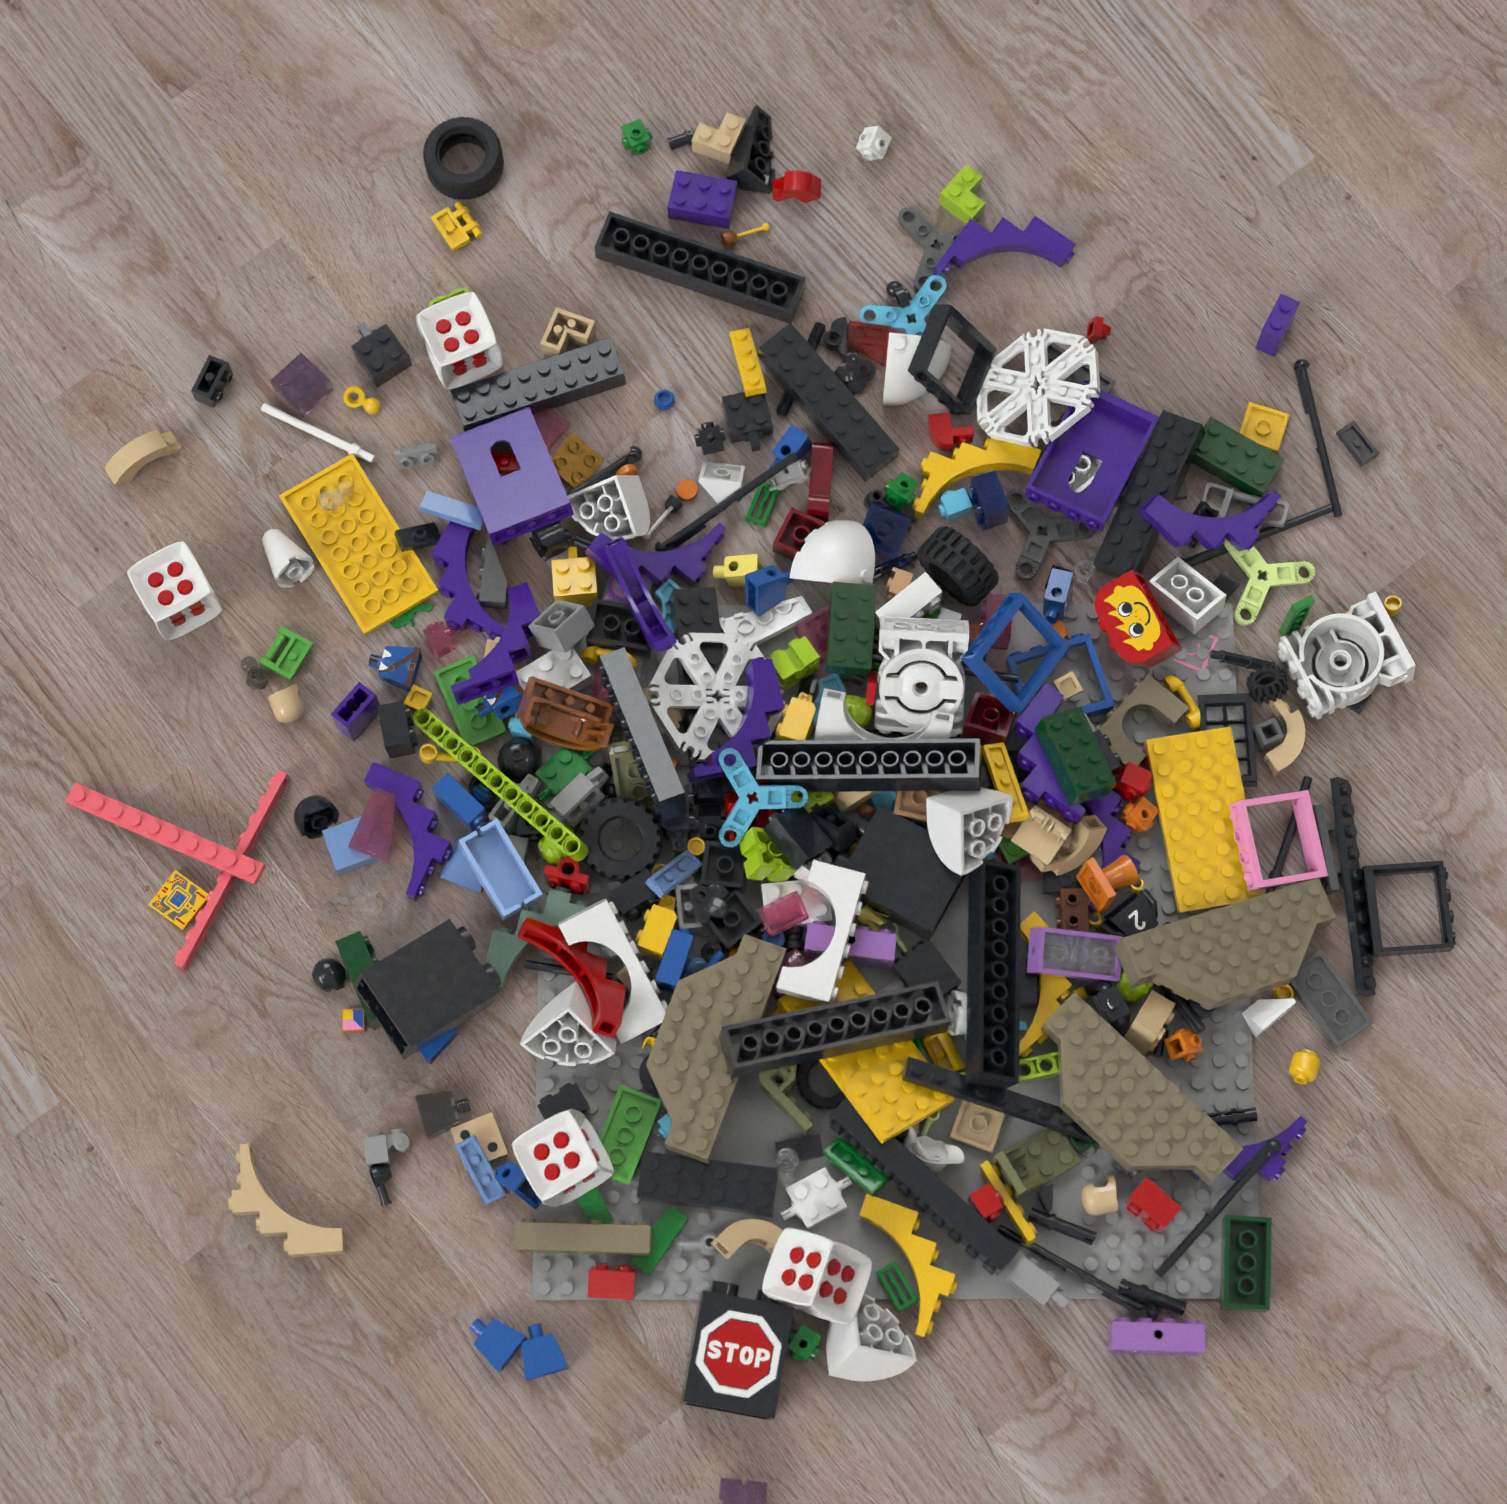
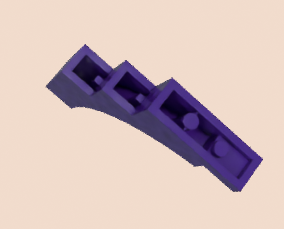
[932,216,1076,276]
[451,582,540,705]
[687,657,785,783]

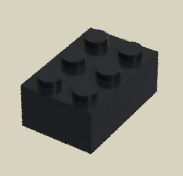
[586,599,652,658]

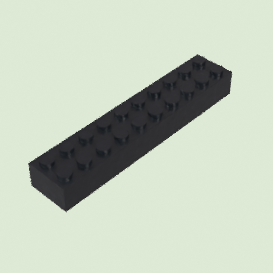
[594,211,806,324]
[669,587,736,805]
[756,738,982,792]
[966,859,1021,1089]
[719,981,951,1079]
[829,1097,1019,1276]

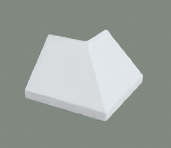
[698,461,745,503]
[1242,998,1296,1038]

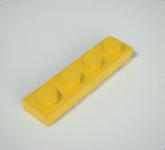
[729,328,767,397]
[982,742,1029,823]
[980,1160,1037,1246]

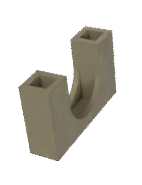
[1095,674,1189,768]

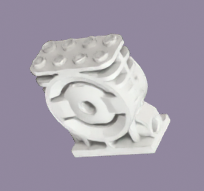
[1277,591,1416,720]
[875,616,969,737]

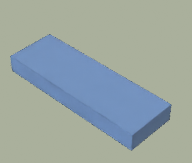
[419,491,484,530]
[645,849,703,898]
[454,1134,506,1206]

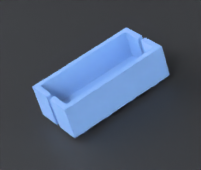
[458,819,542,921]

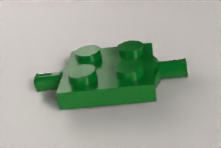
[535,747,596,803]

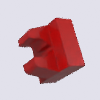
[1086,316,1111,344]

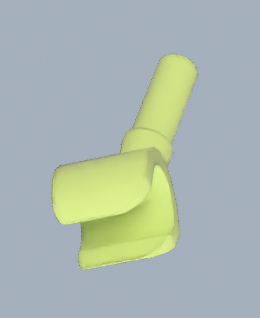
[885,923,908,954]
[920,1110,941,1136]

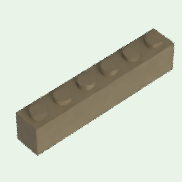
[513,1218,654,1256]

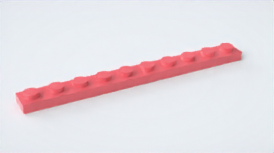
[174,770,290,971]
[65,783,266,886]

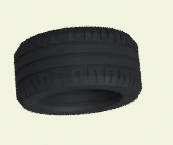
[423,117,504,200]

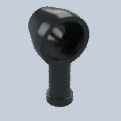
[369,1164,392,1207]

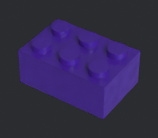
[667,170,738,229]

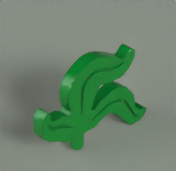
[390,603,433,629]

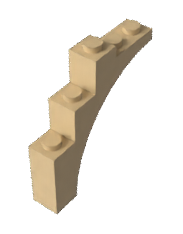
[228,1144,346,1257]

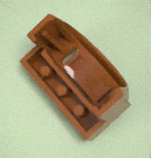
[515,676,614,751]

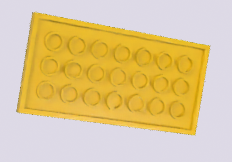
[279,453,439,636]
[1144,726,1264,913]
[777,960,955,1144]

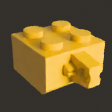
[551,547,598,607]
[775,692,816,740]
[635,894,678,962]

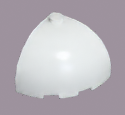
[883,333,952,406]
[568,475,650,540]
[790,520,875,585]
[926,789,1013,876]
[520,981,617,1066]
[826,1293,917,1381]

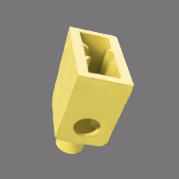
[713,554,765,587]

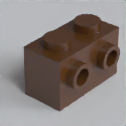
[1055,888,1089,932]

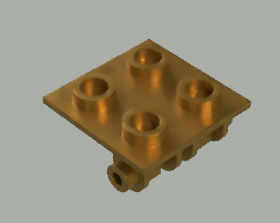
[551,432,604,488]

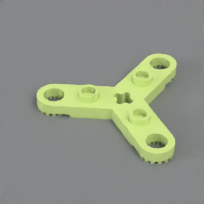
[1225,539,1315,626]

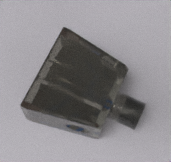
[415,1091,471,1140]

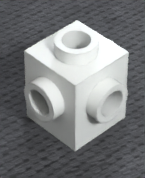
[856,126,892,161]

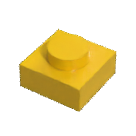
[404,684,433,711]

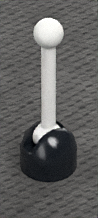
[643,495,683,540]

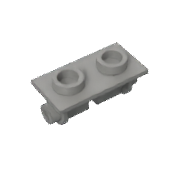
[394,442,440,470]
[768,460,812,491]

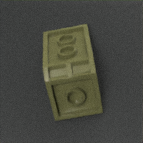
[608,729,654,812]
[760,1065,813,1136]
[992,1129,1081,1200]

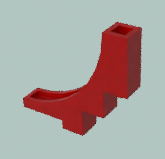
[517,917,626,1038]

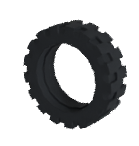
[797,1060,846,1110]

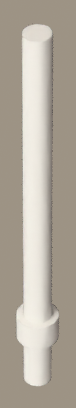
[261,403,376,463]

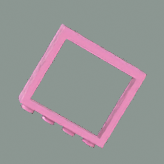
[1229,790,1328,892]

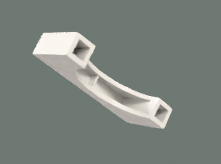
[814,688,954,740]
[776,860,869,1005]
[558,898,668,1044]

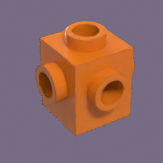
[1120,796,1159,834]
[1164,1028,1204,1062]

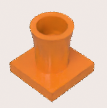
[1076,855,1139,914]

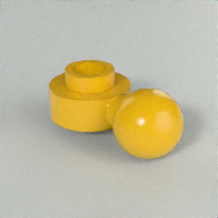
[343,385,381,415]

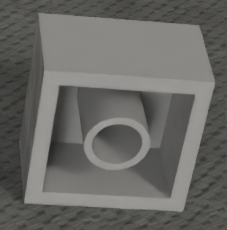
[528,599,595,653]

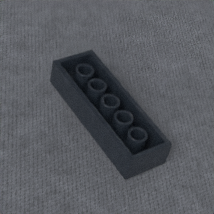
[637,1151,778,1217]

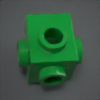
[621,119,653,156]
[883,472,919,510]
[787,1324,822,1362]

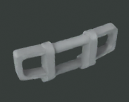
[1201,482,1290,533]

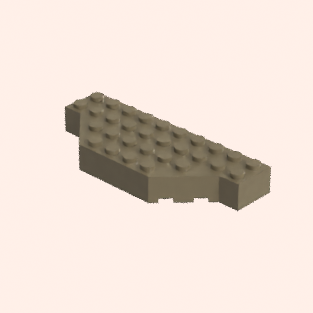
[1114,878,1337,1010]
[646,934,786,1164]
[1041,992,1244,1186]

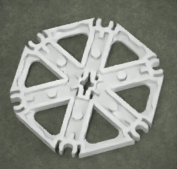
[977,328,1100,447]
[648,633,785,762]

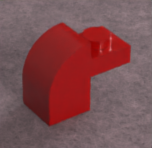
[772,170,821,203]
[928,412,974,452]

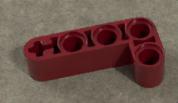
[807,442,834,522]

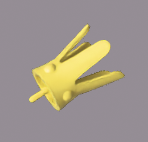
[857,905,889,932]

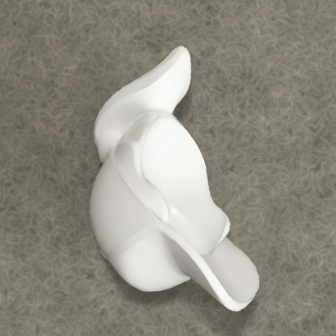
[903,1127,964,1173]

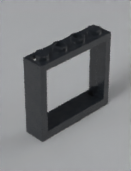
[907,304,997,416]
[1361,861,1456,957]

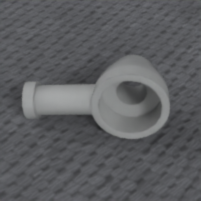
[678,1233,719,1256]

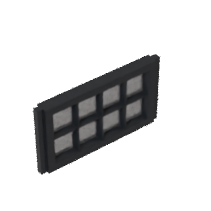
[1197,693,1257,787]

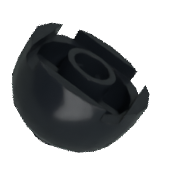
[497,738,541,783]
[294,795,339,839]

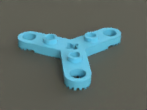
[859,275,947,336]
[719,748,808,847]

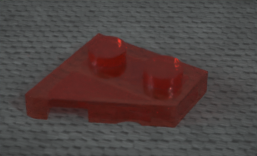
[847,321,891,367]

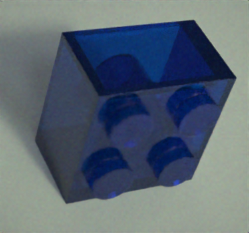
[967,470,1010,531]
[863,502,913,559]

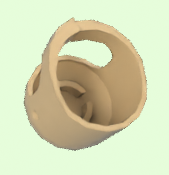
[268,684,305,723]
[1081,1176,1118,1216]

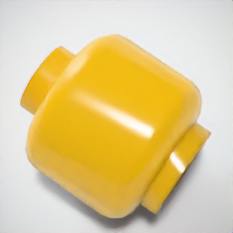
[1289,1049,1321,1084]

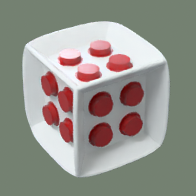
[416,292,503,389]
[127,541,222,641]
[512,1109,614,1207]
[762,1228,872,1324]

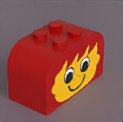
[1095,570,1183,668]

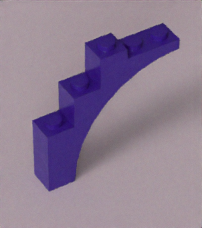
[1138,491,1281,551]
[432,521,505,640]
[584,522,726,585]
[602,536,677,652]
[1013,683,1086,825]
[364,762,453,902]
[1079,791,1141,915]
[1186,1116,1308,1182]

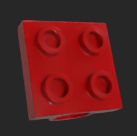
[544,857,592,895]

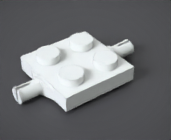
[780,1167,852,1230]

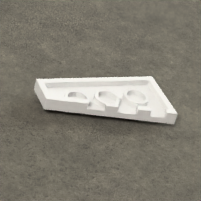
[719,596,813,650]

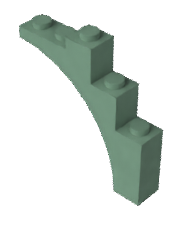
[484,886,588,988]

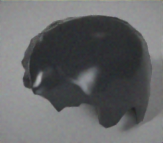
[312,958,346,992]

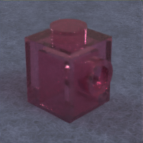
[423,621,455,659]

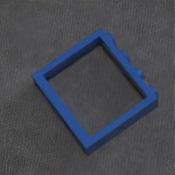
[960,592,1070,712]
[1005,633,1115,718]

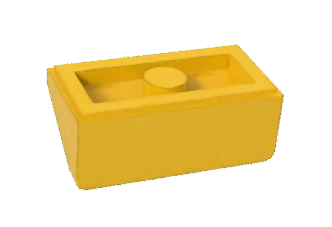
[922,1030,966,1072]

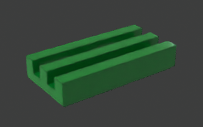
[745,483,780,528]
[876,1261,919,1313]

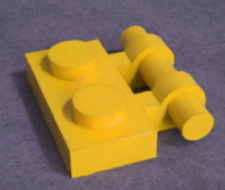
[431,201,483,252]

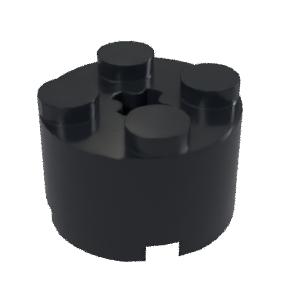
[529,520,572,561]

